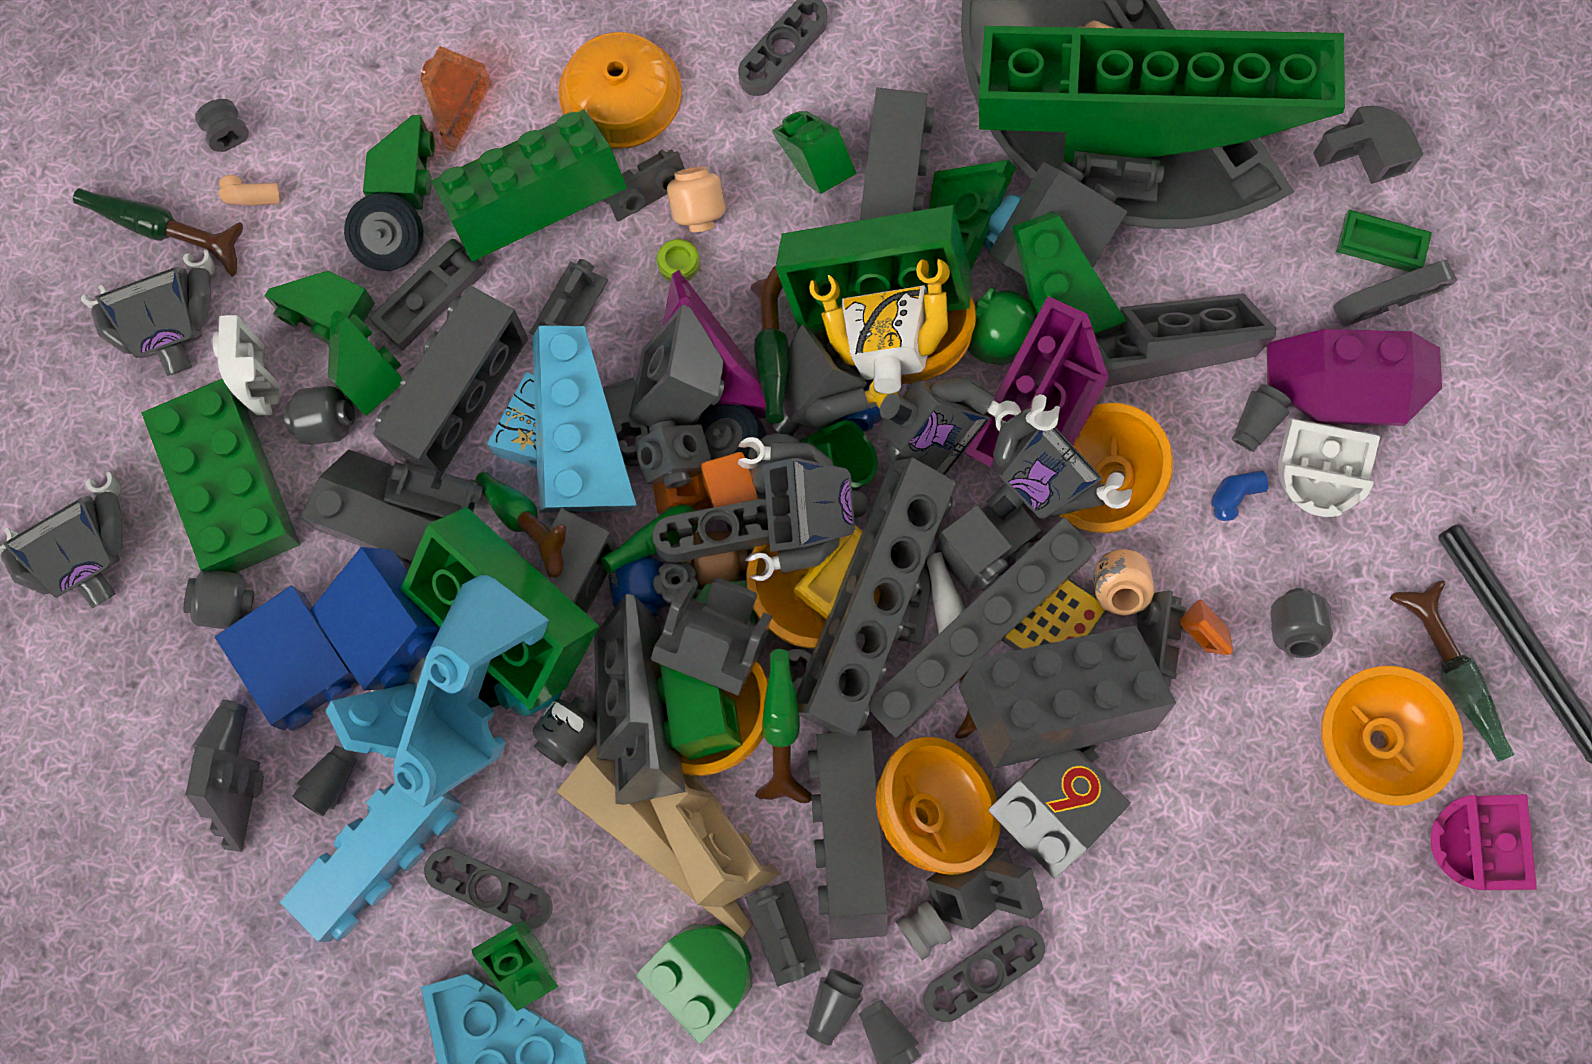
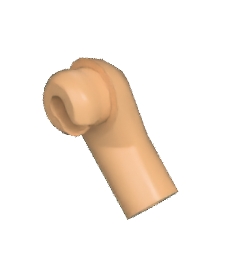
[218,175,279,206]

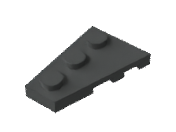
[185,746,264,852]

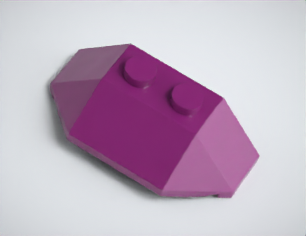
[662,270,766,419]
[964,296,1110,468]
[1266,329,1442,426]

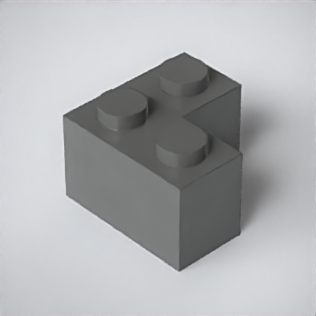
[935,504,1041,592]

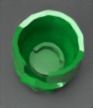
[968,287,1036,366]
[800,420,878,490]

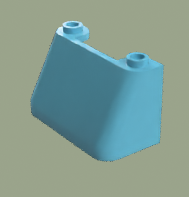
[393,575,549,807]

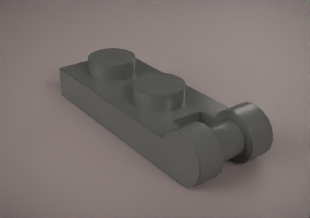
[369,239,487,351]

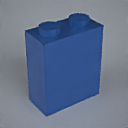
[310,547,440,691]
[215,585,357,731]

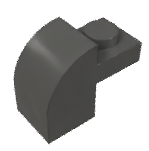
[1313,106,1424,184]
[926,848,1044,930]

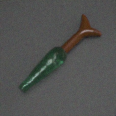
[1389,581,1515,762]

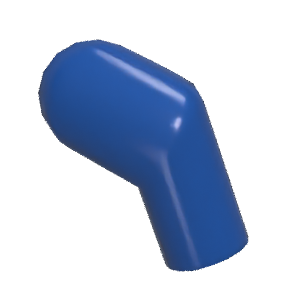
[1211,470,1268,521]

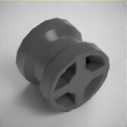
[195,99,249,152]

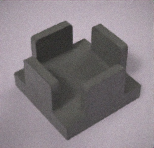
[651,577,772,696]

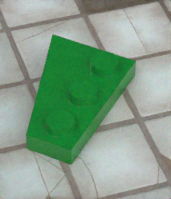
[929,160,1016,271]
[1012,211,1126,333]

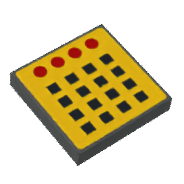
[1001,579,1107,651]

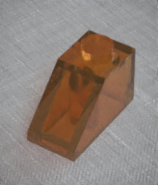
[421,46,491,152]

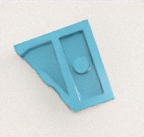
[326,683,417,759]

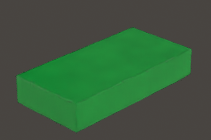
[1336,210,1432,272]

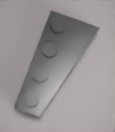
[860,87,934,220]
[808,730,888,940]

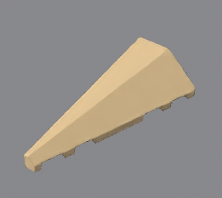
[556,745,752,938]
[650,774,780,907]

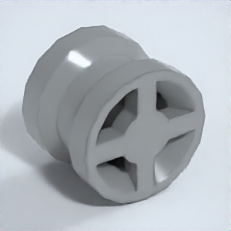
[895,900,953,961]

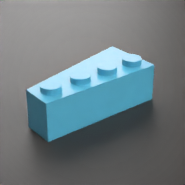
[532,326,637,513]
[280,771,462,942]

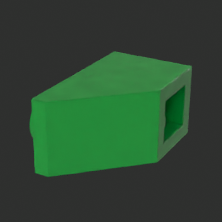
[772,111,857,194]
[363,115,435,210]
[264,270,375,344]
[328,310,402,416]
[658,664,742,760]
[471,921,559,1011]

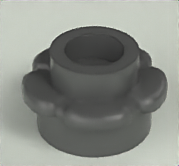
[653,562,698,603]

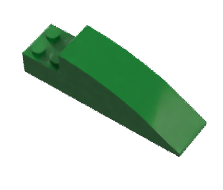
[979,26,1345,162]

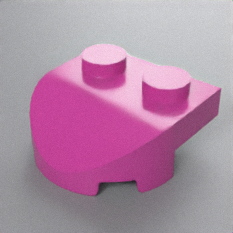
[1431,794,1537,891]

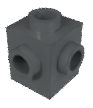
[634,420,711,489]

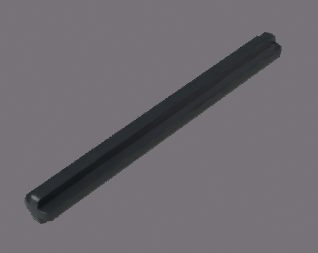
[1438,524,1592,763]

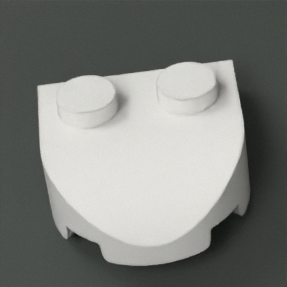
[213,315,280,416]
[1278,417,1380,517]

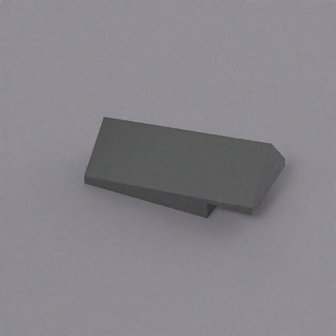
[1094,294,1277,387]
[594,594,686,805]

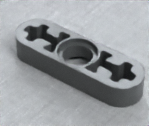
[738,0,827,96]
[1333,260,1457,327]
[652,499,770,562]
[424,849,553,929]
[923,926,1045,1022]

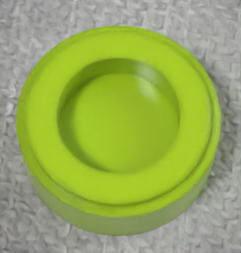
[657,239,700,282]

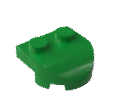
[635,923,753,1045]

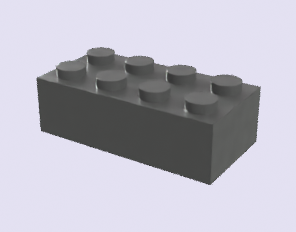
[373,285,529,479]
[959,625,1176,768]

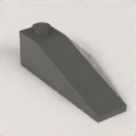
[301,449,443,564]

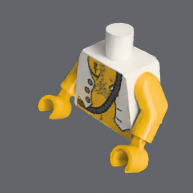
[809,259,950,394]

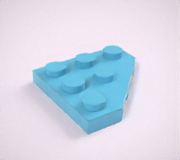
[421,973,589,1064]

